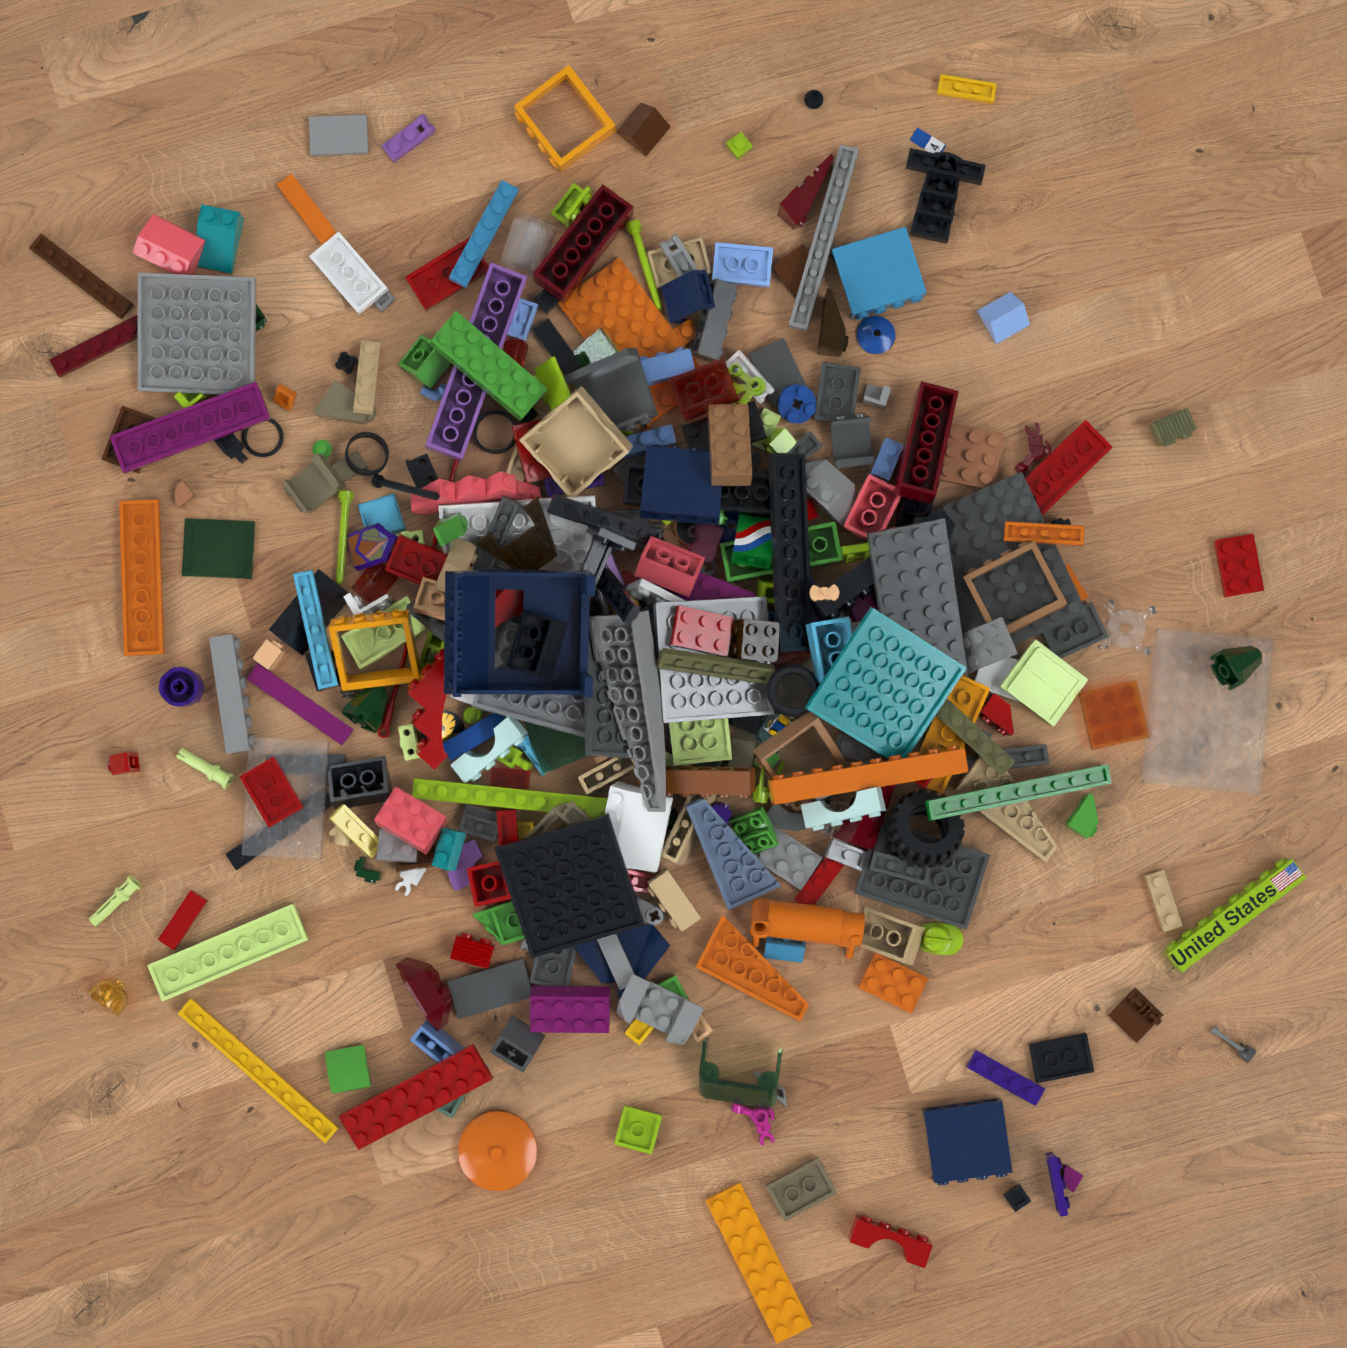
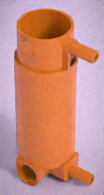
[750,898,865,959]

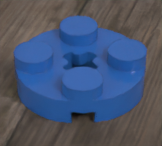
[777,384,816,424]

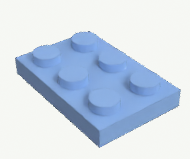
[712,242,773,287]

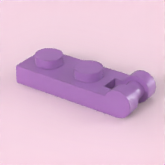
[381,114,436,163]

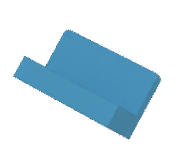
[764,937,806,963]

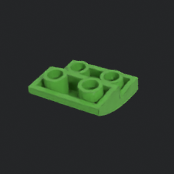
[728,806,778,854]
[325,1045,371,1094]

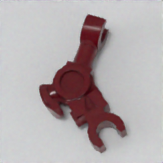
[1014,422,1051,475]

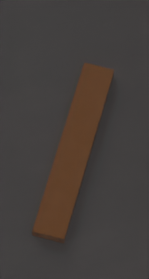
[29,234,133,319]

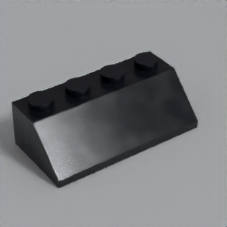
[269,569,349,656]

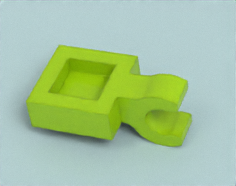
[497,745,533,771]

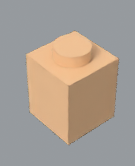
[253,639,285,671]

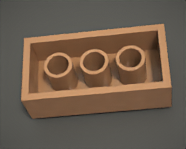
[708,404,752,486]

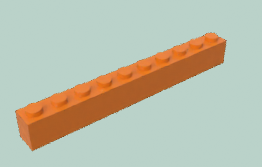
[768,745,969,805]

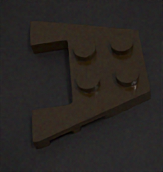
[476,497,558,570]

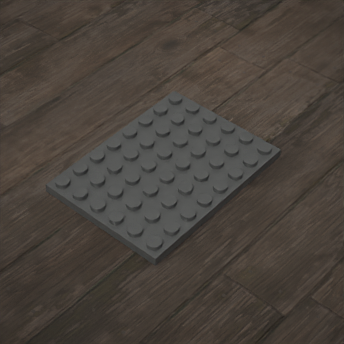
[914,472,1087,645]

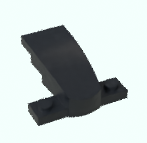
[905,148,986,244]

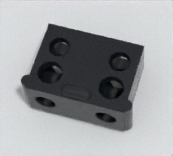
[406,454,438,488]

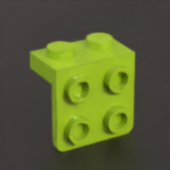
[551,183,592,228]

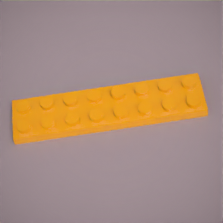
[705,1182,812,1344]

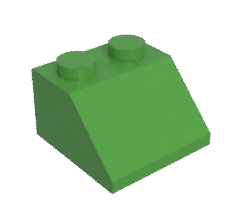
[398,334,451,389]

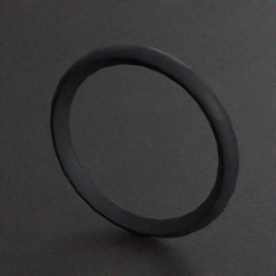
[243,419,284,457]

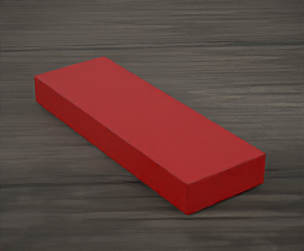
[158,890,208,950]

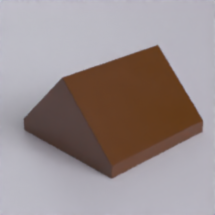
[617,103,670,156]

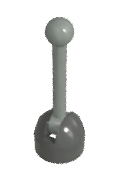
[1211,1027,1256,1063]

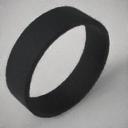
[474,410,515,454]
[345,432,389,476]

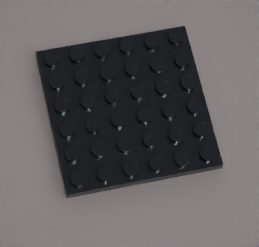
[495,813,645,958]

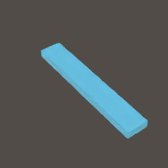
[293,570,338,689]

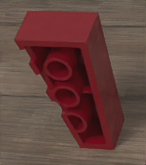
[832,784,896,850]

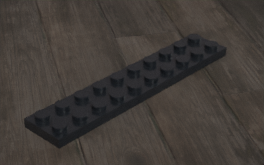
[768,453,812,652]

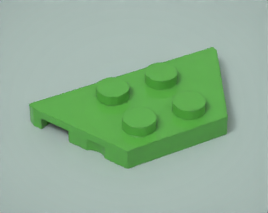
[473,900,524,946]

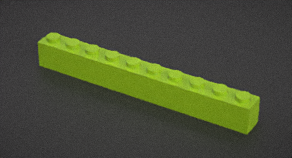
[412,778,608,817]

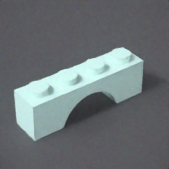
[451,717,528,783]
[801,787,886,831]

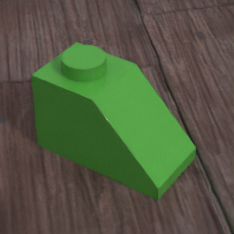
[433,512,469,546]
[1064,793,1099,839]

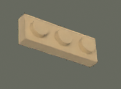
[1144,870,1183,932]

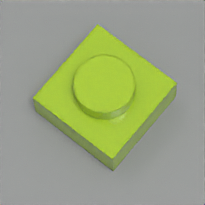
[726,132,753,160]

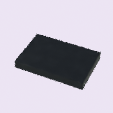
[1028,1032,1094,1083]

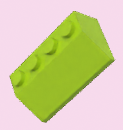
[533,356,571,414]

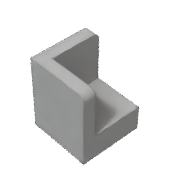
[862,385,891,410]

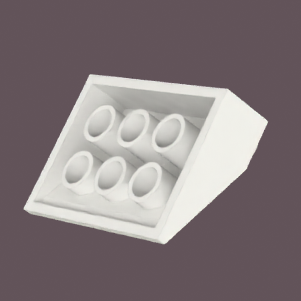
[605,781,673,872]

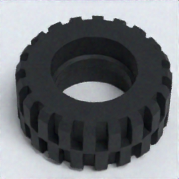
[885,789,965,869]

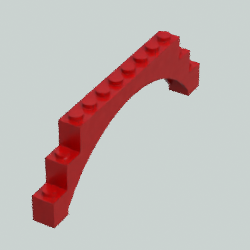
[407,589,593,770]

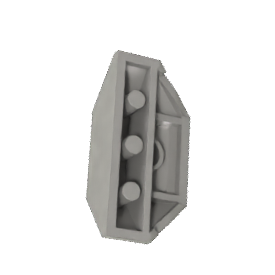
[805,459,856,528]

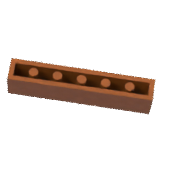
[635,766,756,798]

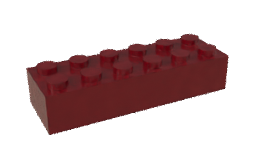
[533,184,634,304]
[893,381,959,504]

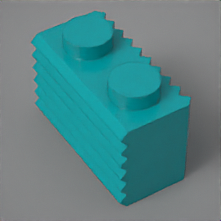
[431,828,466,871]

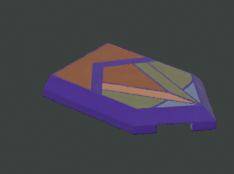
[347,523,398,571]

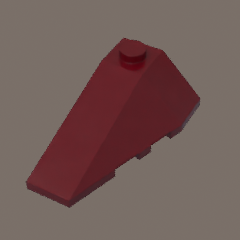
[778,154,834,230]

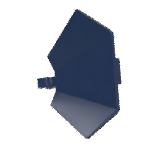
[574,924,671,998]

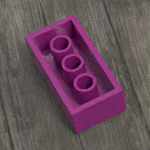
[530,986,610,1033]

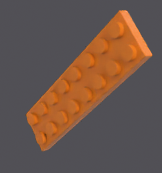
[119,499,165,656]

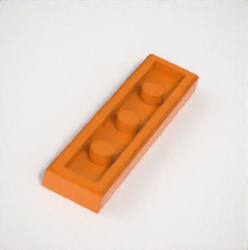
[276,173,337,245]
[1004,521,1085,546]

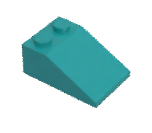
[196,204,244,274]

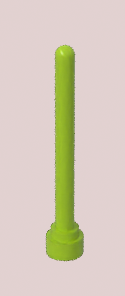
[625,219,663,310]
[336,491,354,584]

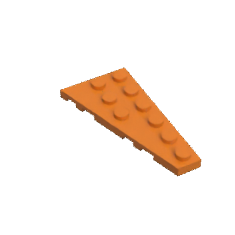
[695,914,809,1022]

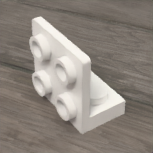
[343,593,394,615]

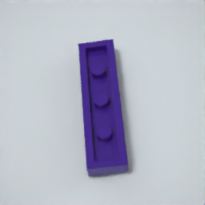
[966,1049,1045,1106]

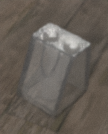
[500,213,558,277]

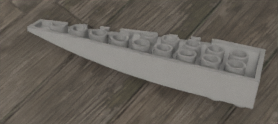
[589,610,666,812]

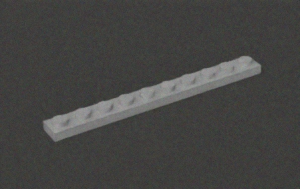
[789,144,859,331]

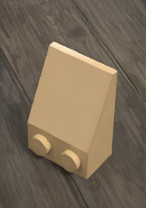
[861,907,925,965]

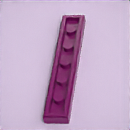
[247,663,354,745]

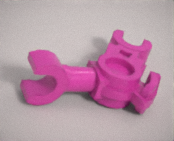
[731,1101,774,1146]

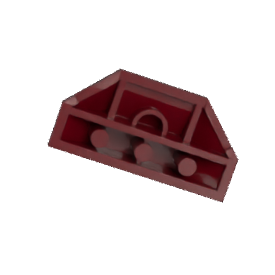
[395,957,452,1031]

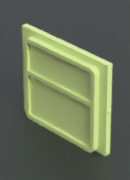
[1000,639,1088,727]

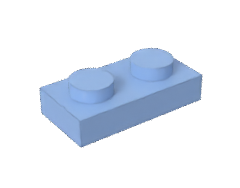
[507,298,538,342]

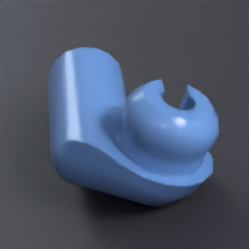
[420,384,447,401]

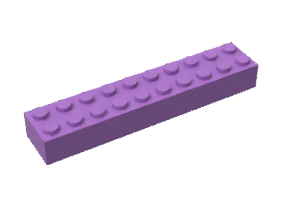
[425,263,527,461]

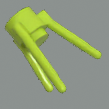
[751,761,785,803]

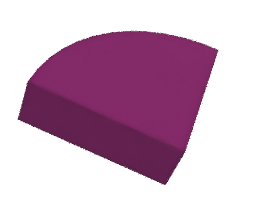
[1063,1164,1083,1193]

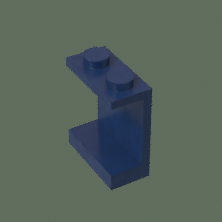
[661,270,716,323]

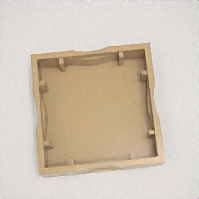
[520,386,633,497]

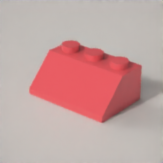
[133,214,206,275]
[843,474,901,542]
[634,536,706,597]

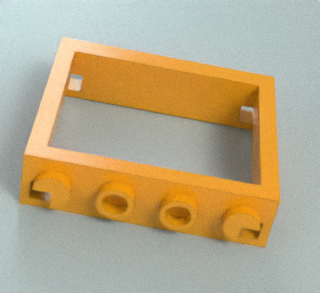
[514,65,616,172]
[329,609,422,691]

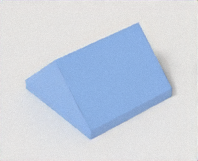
[977,292,1030,344]

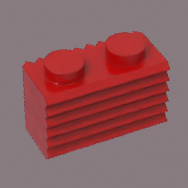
[450,932,495,969]

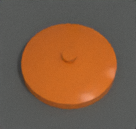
[458,1110,537,1191]

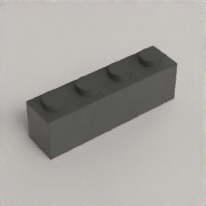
[691,279,737,362]

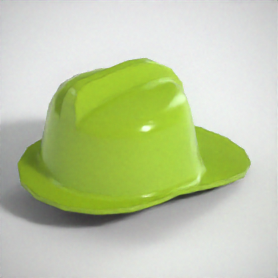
[919,922,963,955]

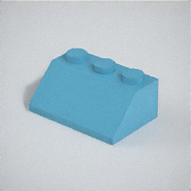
[806,617,852,683]

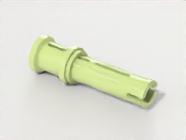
[176,747,235,789]
[88,875,142,927]

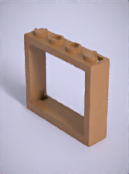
[963,541,1067,634]
[753,711,850,812]

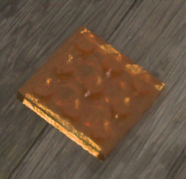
[1078,680,1150,750]

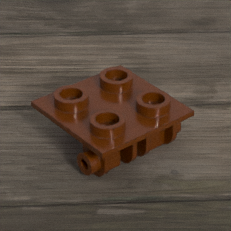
[1108,987,1163,1043]

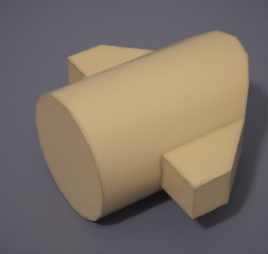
[329,826,350,846]

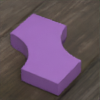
[447,839,483,891]

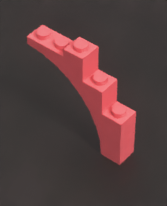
[411,471,541,516]

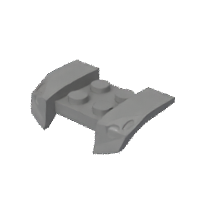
[616,974,704,1045]

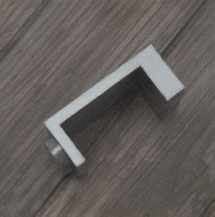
[830,413,874,468]

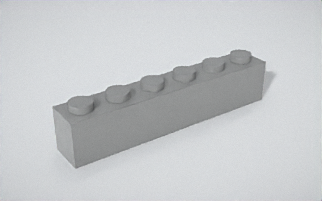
[209,634,255,754]

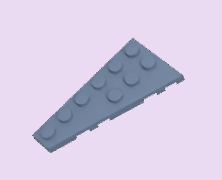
[685,797,781,910]

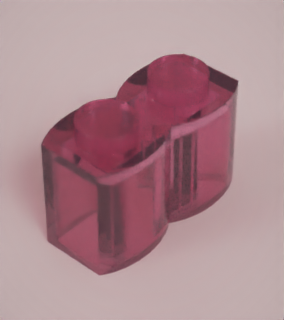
[688,523,725,566]

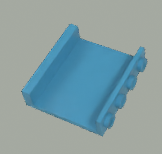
[830,227,927,320]

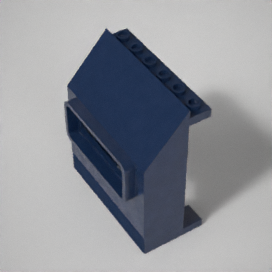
[444,569,595,697]

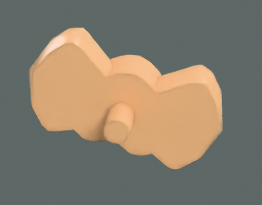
[809,584,840,602]

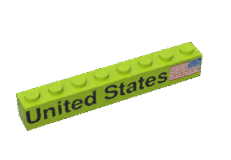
[1163,858,1307,973]

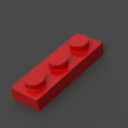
[794,857,844,905]

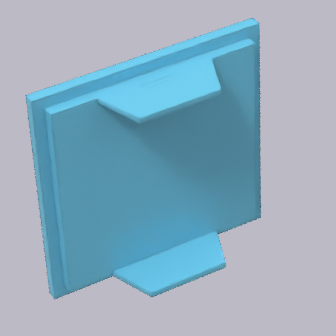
[358,493,406,534]

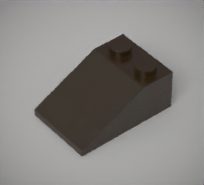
[817,288,849,357]

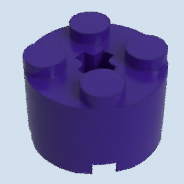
[159,667,204,707]

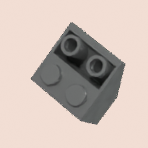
[490,1015,546,1073]

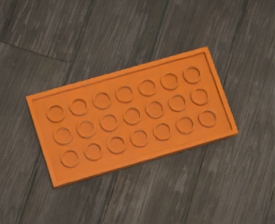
[558,257,710,426]

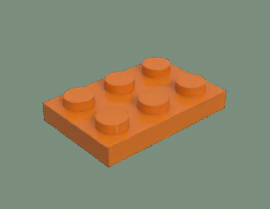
[858,952,929,1014]

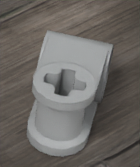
[636,895,665,925]

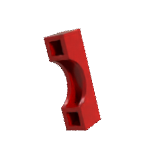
[848,1214,933,1268]

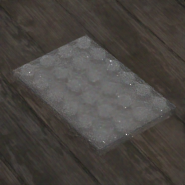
[242,737,329,860]

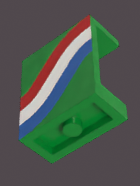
[731,514,772,569]

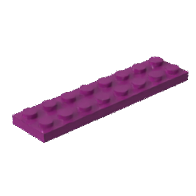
[110,382,271,473]

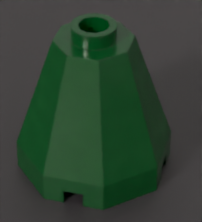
[1210,646,1262,691]
[342,686,388,733]

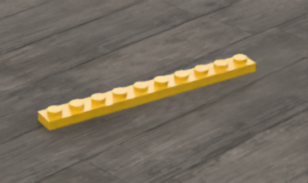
[177,998,339,1143]

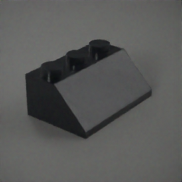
[506,609,569,681]
[327,756,392,810]

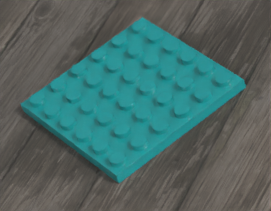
[805,607,967,759]

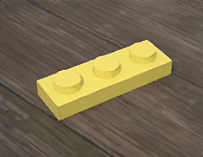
[329,804,379,858]

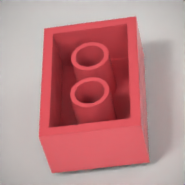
[374,787,448,855]

